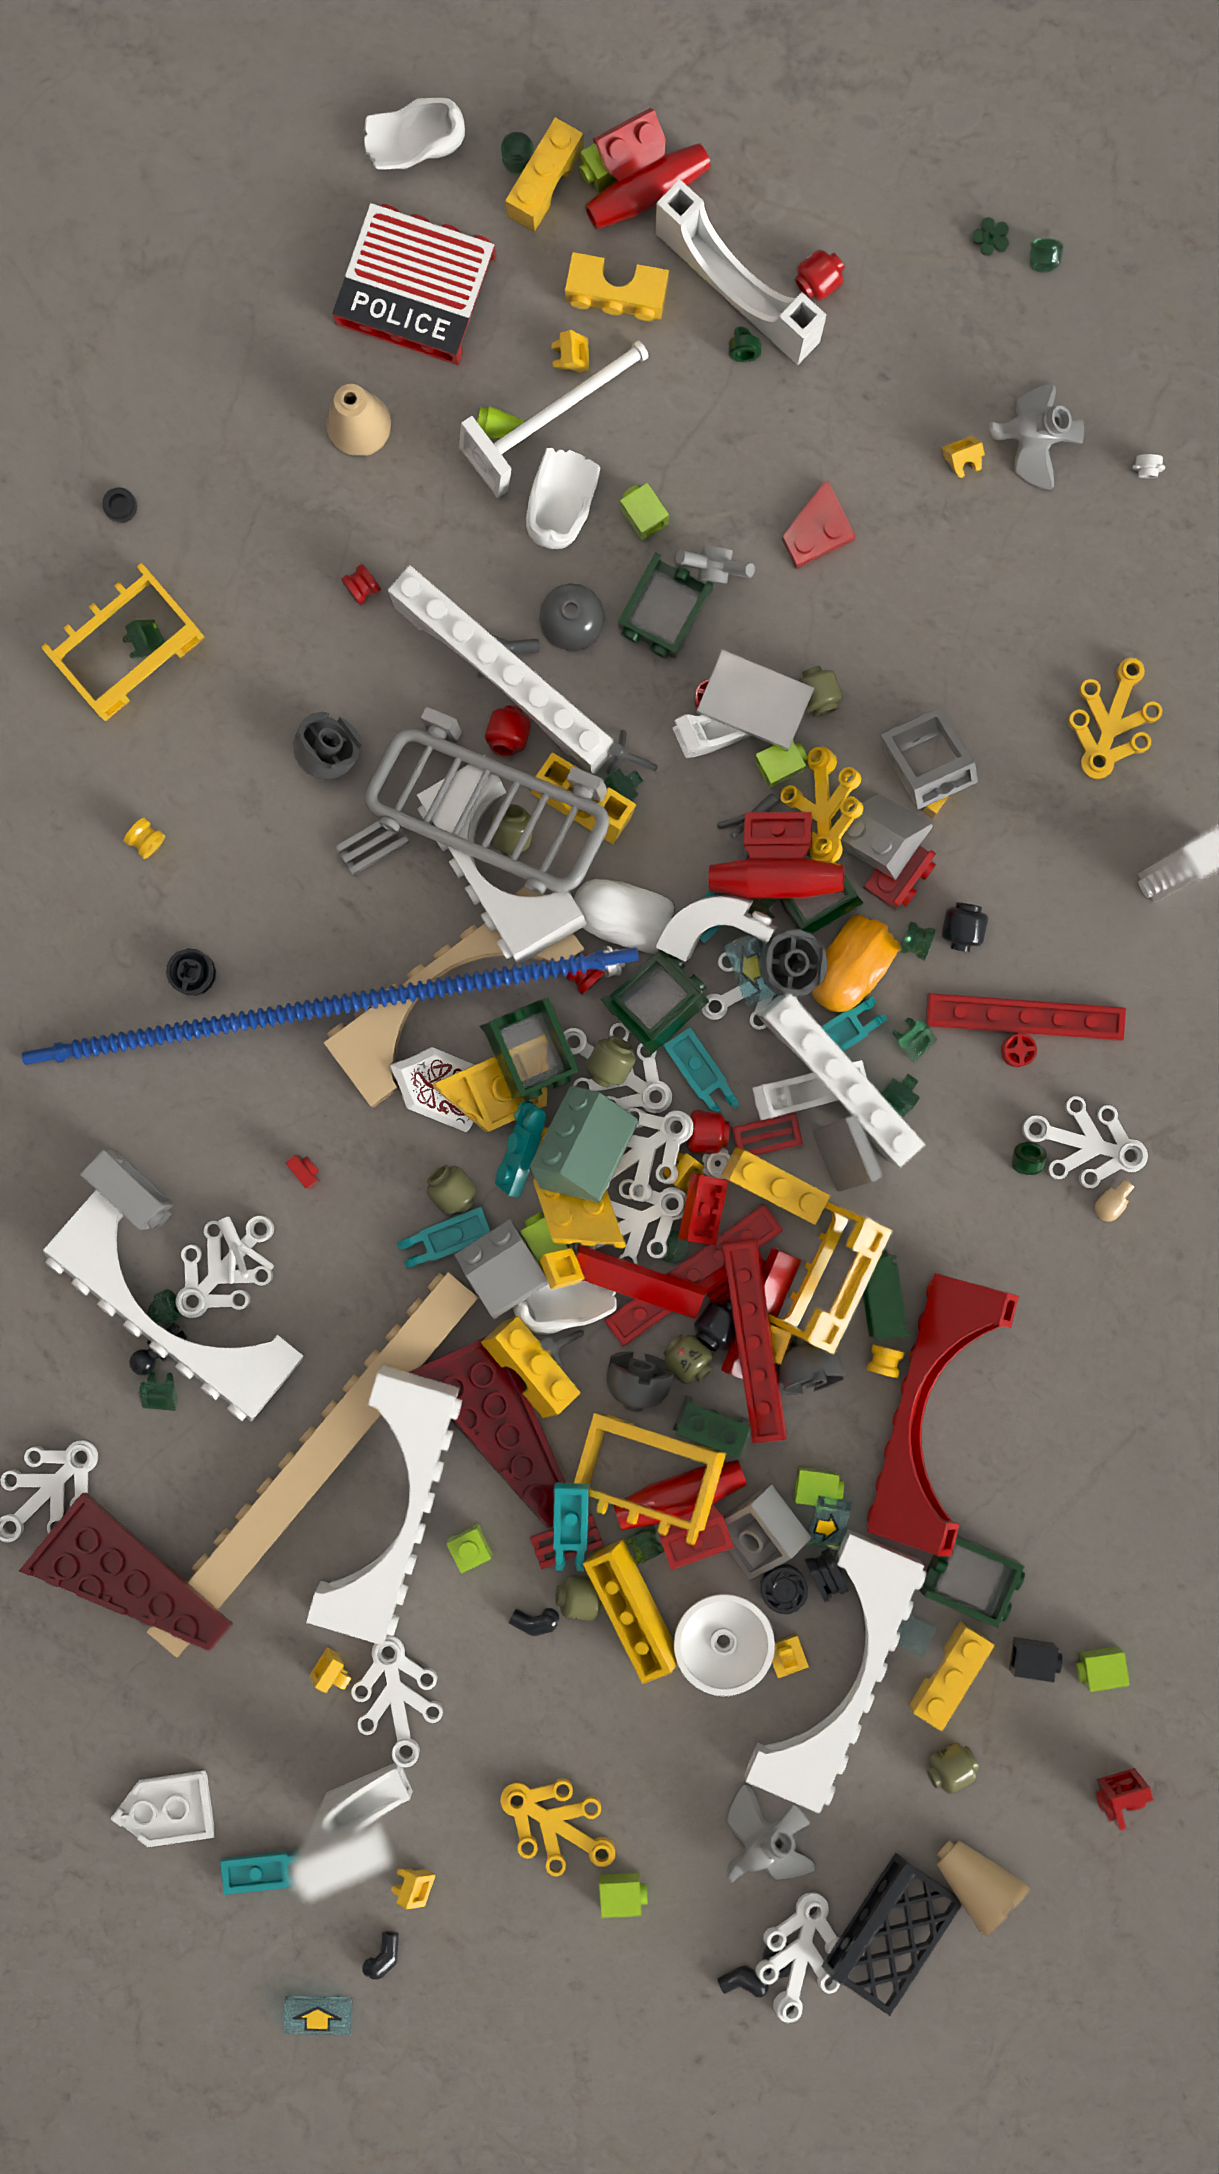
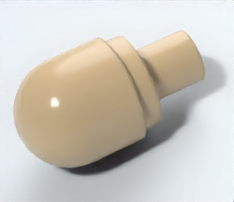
[1095,1179,1134,1222]

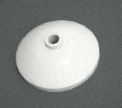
[674,1594,775,1696]

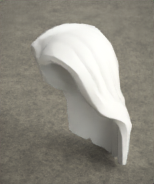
[364,98,465,169]
[526,448,600,549]
[574,879,674,955]
[513,1280,617,1335]

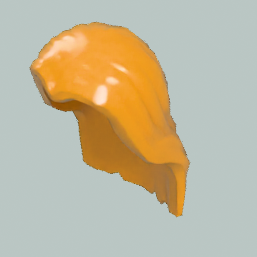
[812,915,900,1012]

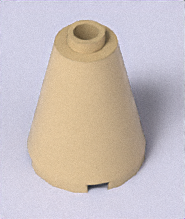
[326,384,391,456]
[936,1840,1030,1936]

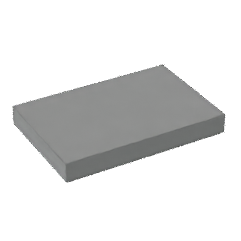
[696,650,814,751]
[812,1115,882,1192]

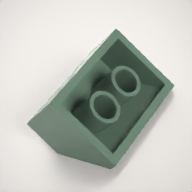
[530,1086,638,1203]

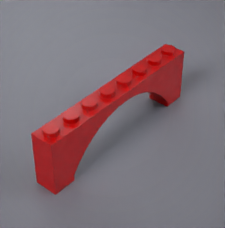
[866,1273,1019,1556]

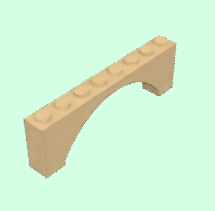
[324,886,584,1107]

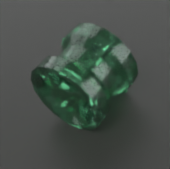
[501,132,533,174]
[899,921,935,960]
[624,1525,664,1564]

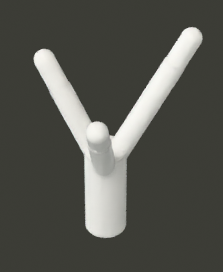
[218,1217,274,1284]

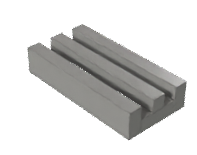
[336,819,409,876]

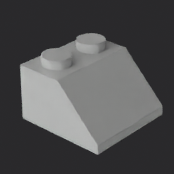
[840,794,933,880]
[454,1219,548,1319]
[723,1484,811,1580]

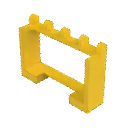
[41,562,205,721]
[769,1202,892,1354]
[574,1413,726,1545]

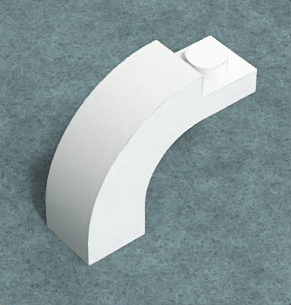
[672,714,751,758]
[656,894,777,962]
[752,1060,867,1120]

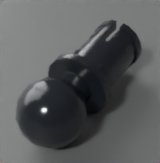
[129,1322,188,1376]

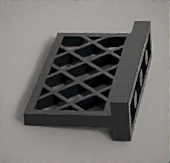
[821,1853,962,2016]

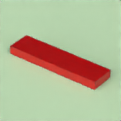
[576,1245,707,1319]
[721,1248,802,1379]

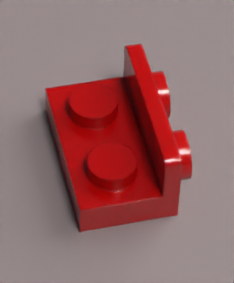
[863,846,936,910]
[678,1173,728,1246]
[1095,1768,1154,1831]

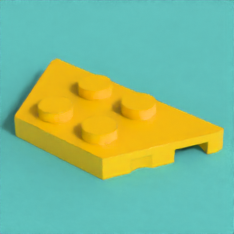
[432,1034,548,1132]
[533,1179,626,1248]

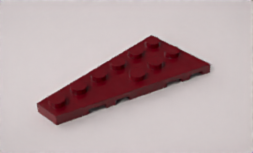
[408,1336,566,1528]
[19,1493,233,1651]

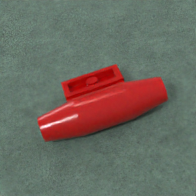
[585,108,711,230]
[708,812,845,898]
[613,1460,747,1570]

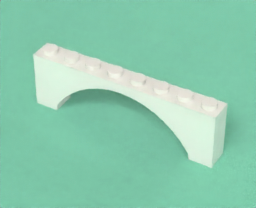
[388,565,613,775]
[43,1190,303,1422]
[306,1365,462,1646]
[744,1529,926,1813]
[290,1763,413,1901]

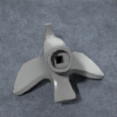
[988,383,1084,490]
[726,1784,815,1883]

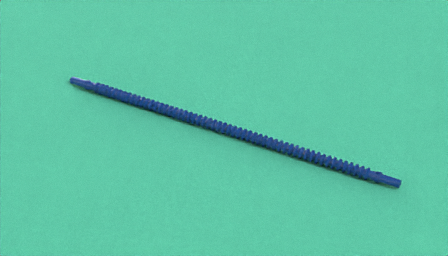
[22,947,639,1065]

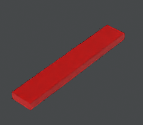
[925,993,1126,1041]
[604,1203,783,1347]
[723,1240,787,1444]

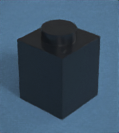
[1009,1637,1062,1682]

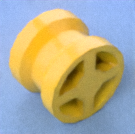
[123,817,165,859]
[866,1344,905,1378]

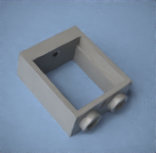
[881,707,978,810]
[80,1150,174,1230]

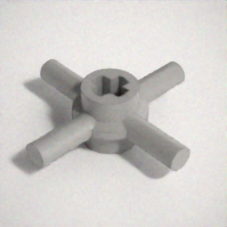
[676,545,755,584]

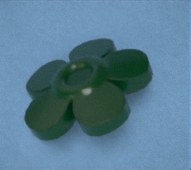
[972,217,1009,256]

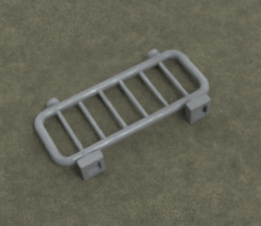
[365,707,609,895]

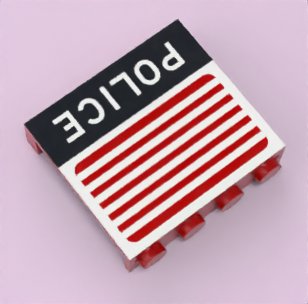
[332,203,496,366]

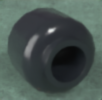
[942,902,988,952]
[694,1301,736,1352]

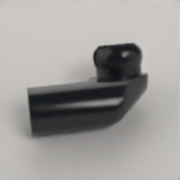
[362,1931,399,1980]
[717,1966,769,1997]

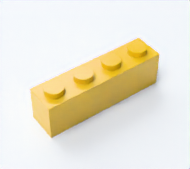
[583,1539,678,1684]

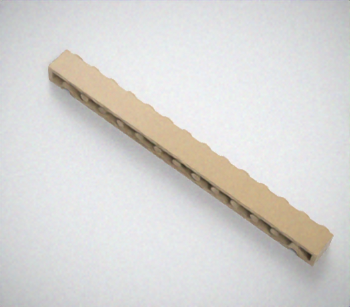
[147,1271,479,1658]

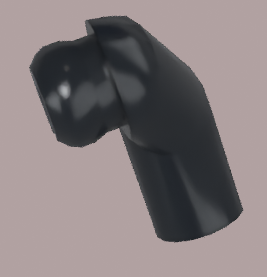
[508,1608,559,1636]

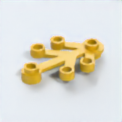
[1068,658,1163,779]
[780,747,863,863]
[500,1778,615,1876]

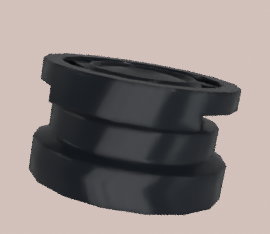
[166,948,216,996]
[804,1548,849,1602]
[760,1564,808,1614]

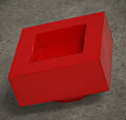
[285,1155,320,1189]

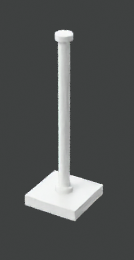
[459,341,649,499]

